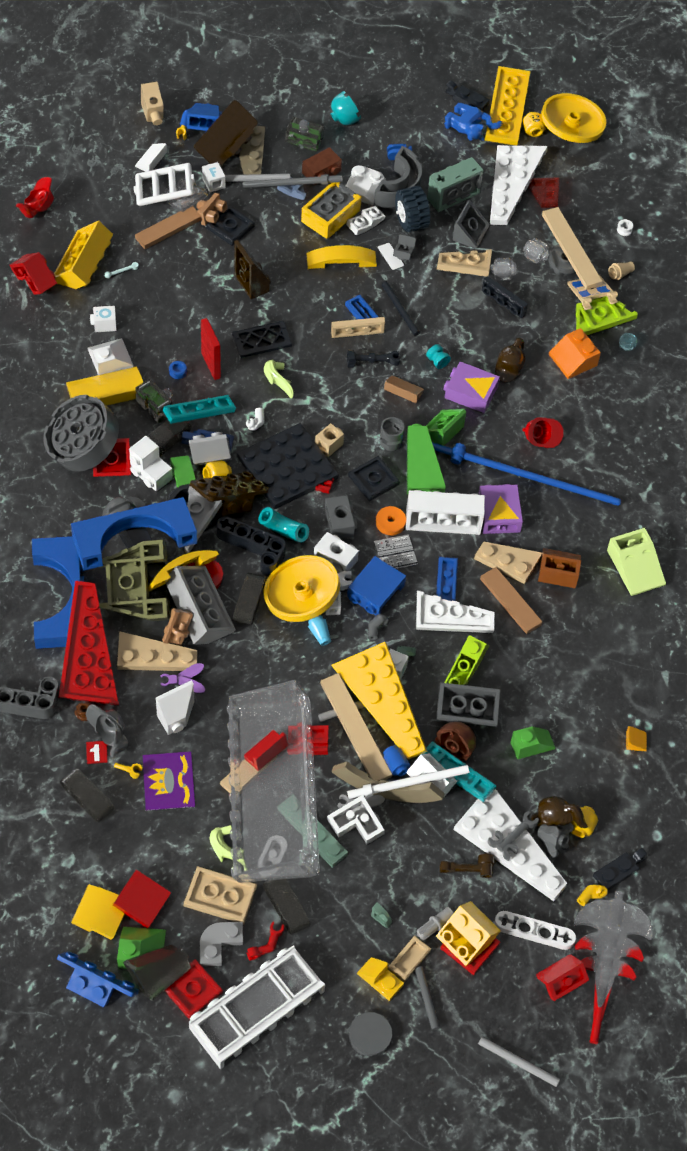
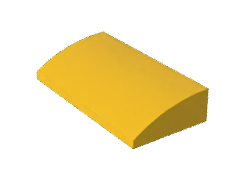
[66,367,145,406]

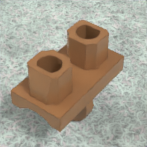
[197,193,227,226]
[162,608,193,646]

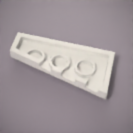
[416,591,494,633]

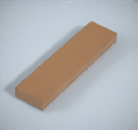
[135,205,202,249]
[480,567,542,634]

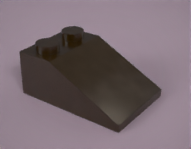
[234,240,271,299]

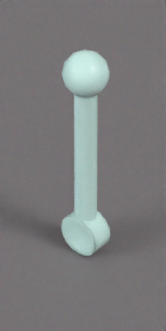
[105,262,139,278]

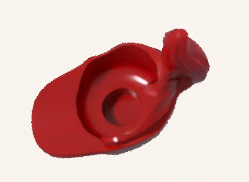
[16,177,54,218]

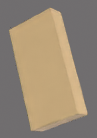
[388,936,431,982]

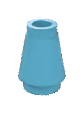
[308,615,331,646]

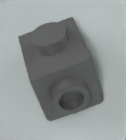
[393,233,416,260]

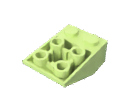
[607,528,666,596]

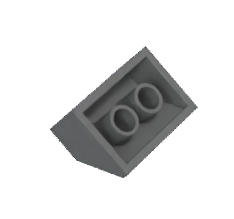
[437,682,500,727]

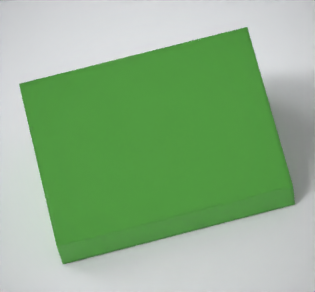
[426,409,466,446]

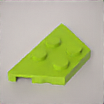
[576,296,638,335]

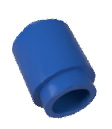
[383,745,410,776]

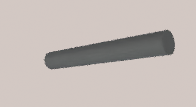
[415,966,440,1031]

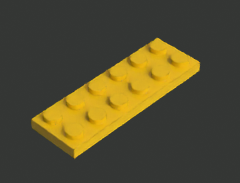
[485,66,530,146]

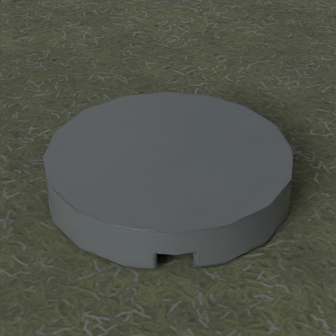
[349,1012,392,1056]

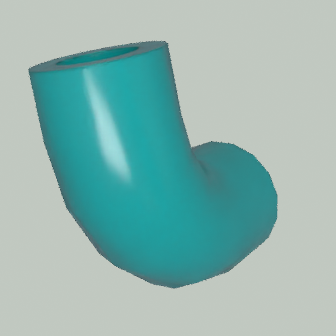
[259,507,309,542]

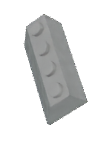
[166,566,235,644]

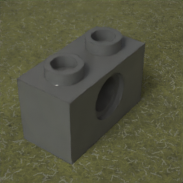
[325,495,357,539]

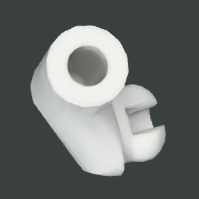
[246,408,264,431]

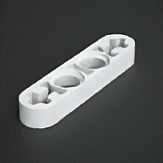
[494,911,576,950]

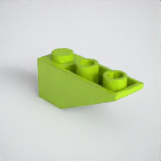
[444,635,489,685]

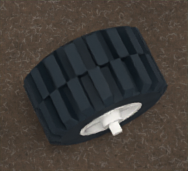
[395,185,430,232]

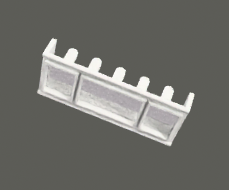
[189,945,325,1069]

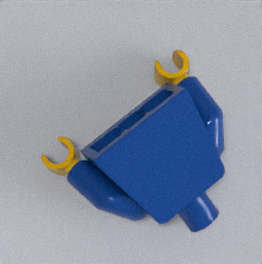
[176,103,222,140]

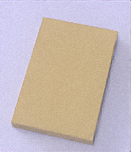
[184,866,257,925]

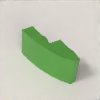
[170,456,196,487]

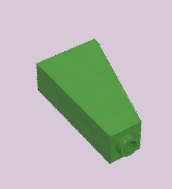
[407,424,446,495]

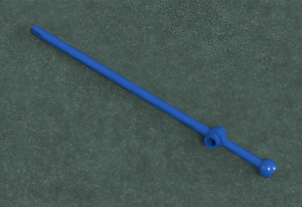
[432,442,621,505]

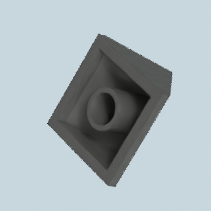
[453,200,490,249]

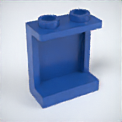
[347,556,406,615]

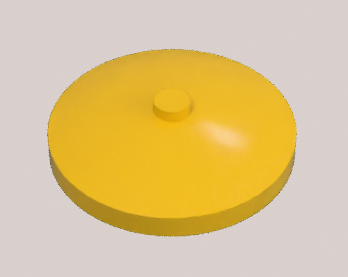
[541,93,606,143]
[264,555,340,622]

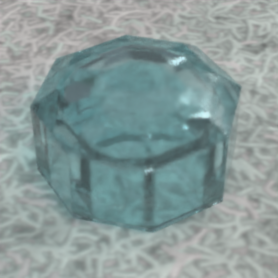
[619,333,637,350]

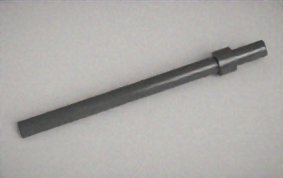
[243,174,343,188]

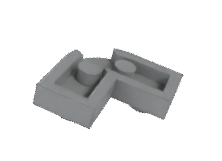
[200,922,243,966]

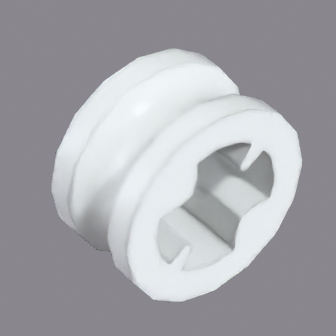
[617,219,633,236]

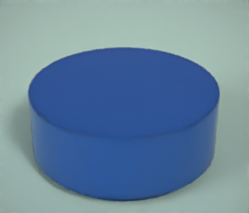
[169,361,187,379]

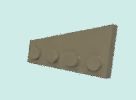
[238,126,265,175]

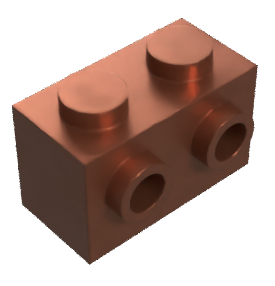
[302,147,342,185]

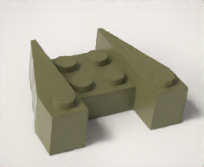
[99,540,171,621]

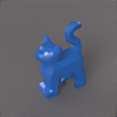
[444,103,502,141]

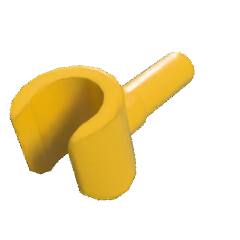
[114,763,143,779]

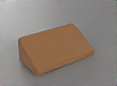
[384,375,424,403]

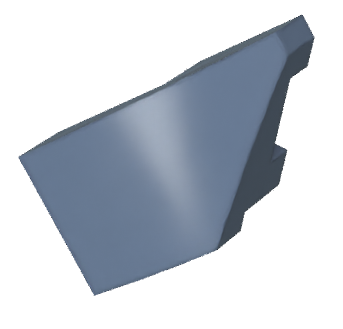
[277,177,306,200]

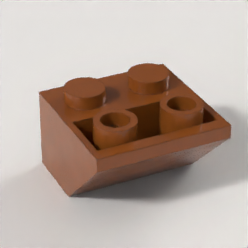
[538,548,581,588]

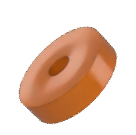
[376,506,406,536]

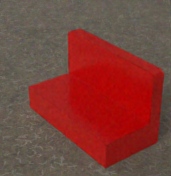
[244,730,288,771]
[536,954,589,1001]

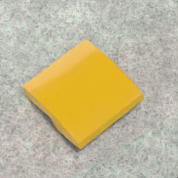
[71,884,124,940]

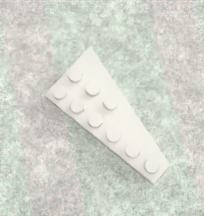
[490,145,547,225]
[454,789,567,901]

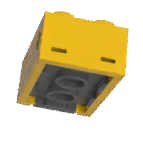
[301,182,361,239]

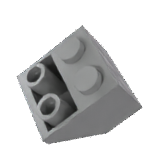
[189,432,232,466]

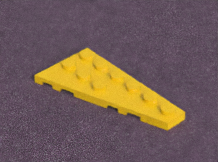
[331,642,427,759]

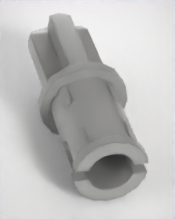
[417,907,454,940]

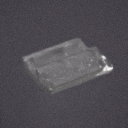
[160,178,209,212]

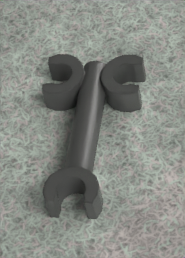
[488,811,539,861]

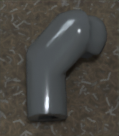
[368,614,388,640]

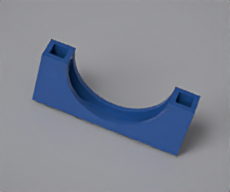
[71,497,197,570]
[32,536,85,649]

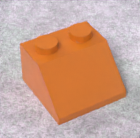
[549,328,600,379]

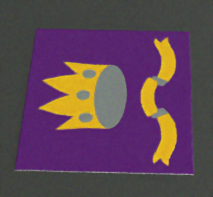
[143,752,195,810]

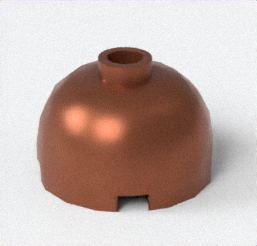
[435,721,476,762]

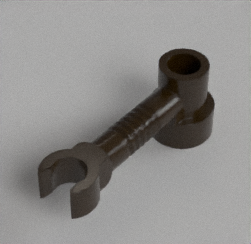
[440,854,495,878]

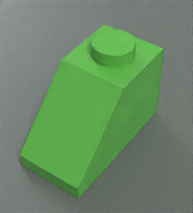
[511,726,555,759]

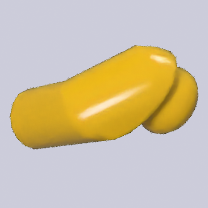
[577,885,608,906]

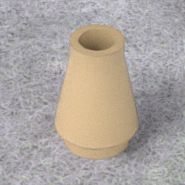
[608,262,635,280]

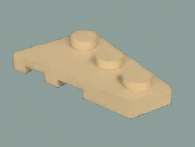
[474,542,542,584]

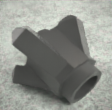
[538,823,574,858]

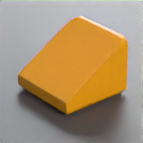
[626,726,647,751]

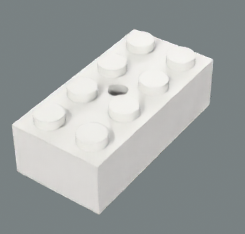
[406,490,485,535]

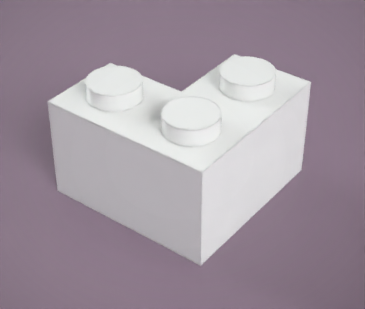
[129,436,173,492]
[327,795,384,844]

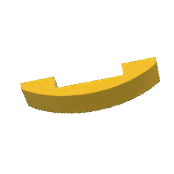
[307,245,377,269]
[148,550,219,592]

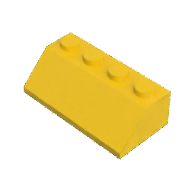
[54,221,113,289]

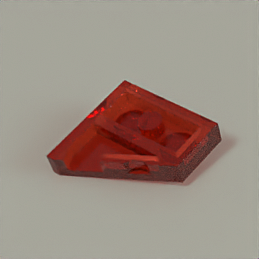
[528,178,560,208]

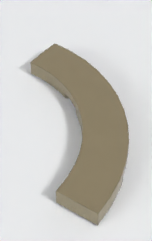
[332,761,445,803]

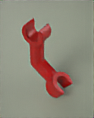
[246,921,284,961]

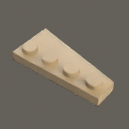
[117,632,197,671]

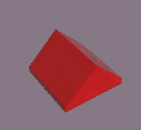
[93,438,131,477]

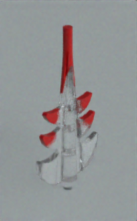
[574,891,653,1044]

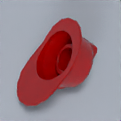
[522,417,563,448]

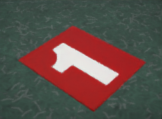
[86,741,107,764]

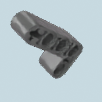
[0,677,59,719]

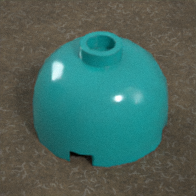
[330,91,361,125]

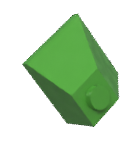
[117,927,166,972]

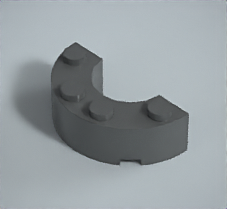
[374,146,422,208]

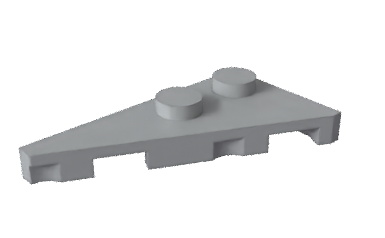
[184,486,222,553]

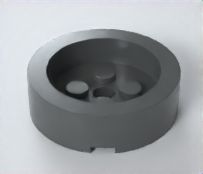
[43,395,119,471]

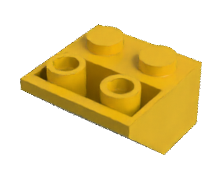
[436,901,501,966]

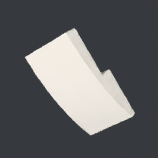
[346,206,386,235]

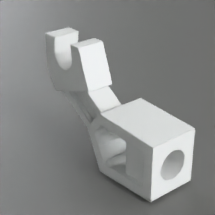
[325,571,352,615]

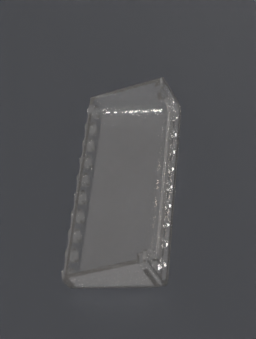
[227,680,320,883]

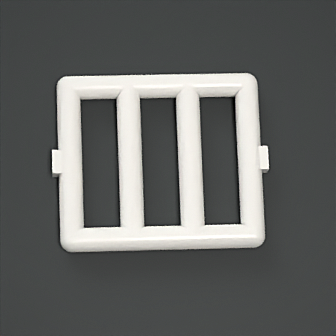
[134,163,195,206]

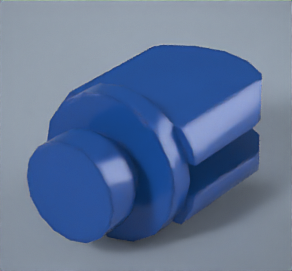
[387,144,412,160]

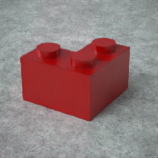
[10,252,57,295]

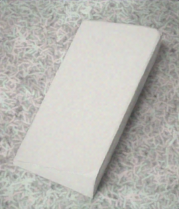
[135,143,167,172]

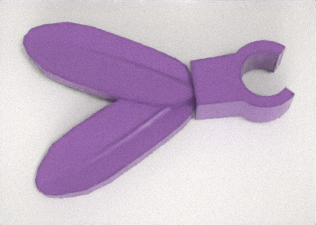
[161,663,205,693]

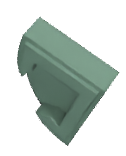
[397,645,416,656]
[371,903,392,928]

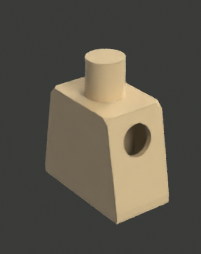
[141,82,164,125]

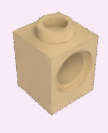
[315,423,344,457]

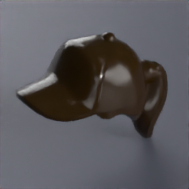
[495,337,525,382]
[531,796,588,828]

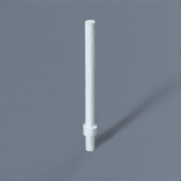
[347,765,470,799]

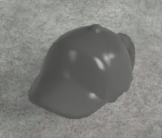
[86,704,128,758]

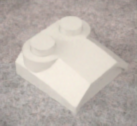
[346,166,386,206]

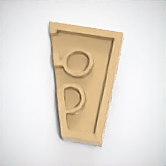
[437,249,492,276]

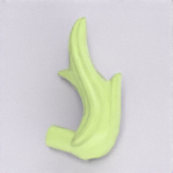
[264,360,294,398]
[210,825,248,875]

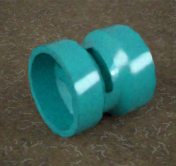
[426,344,451,369]

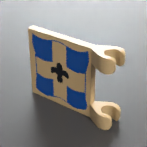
[568,275,618,310]

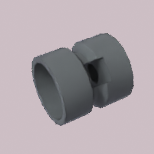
[379,417,405,451]

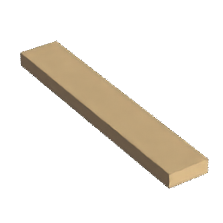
[542,207,602,290]
[320,673,392,782]

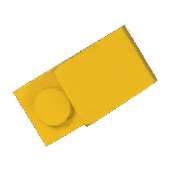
[357,957,404,1001]

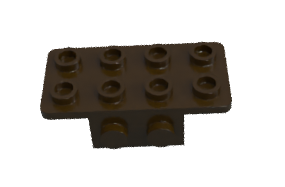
[194,100,258,167]
[190,471,269,516]

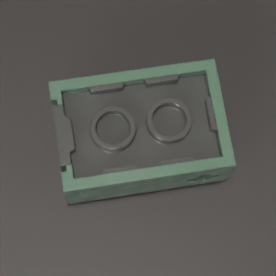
[427,157,483,212]

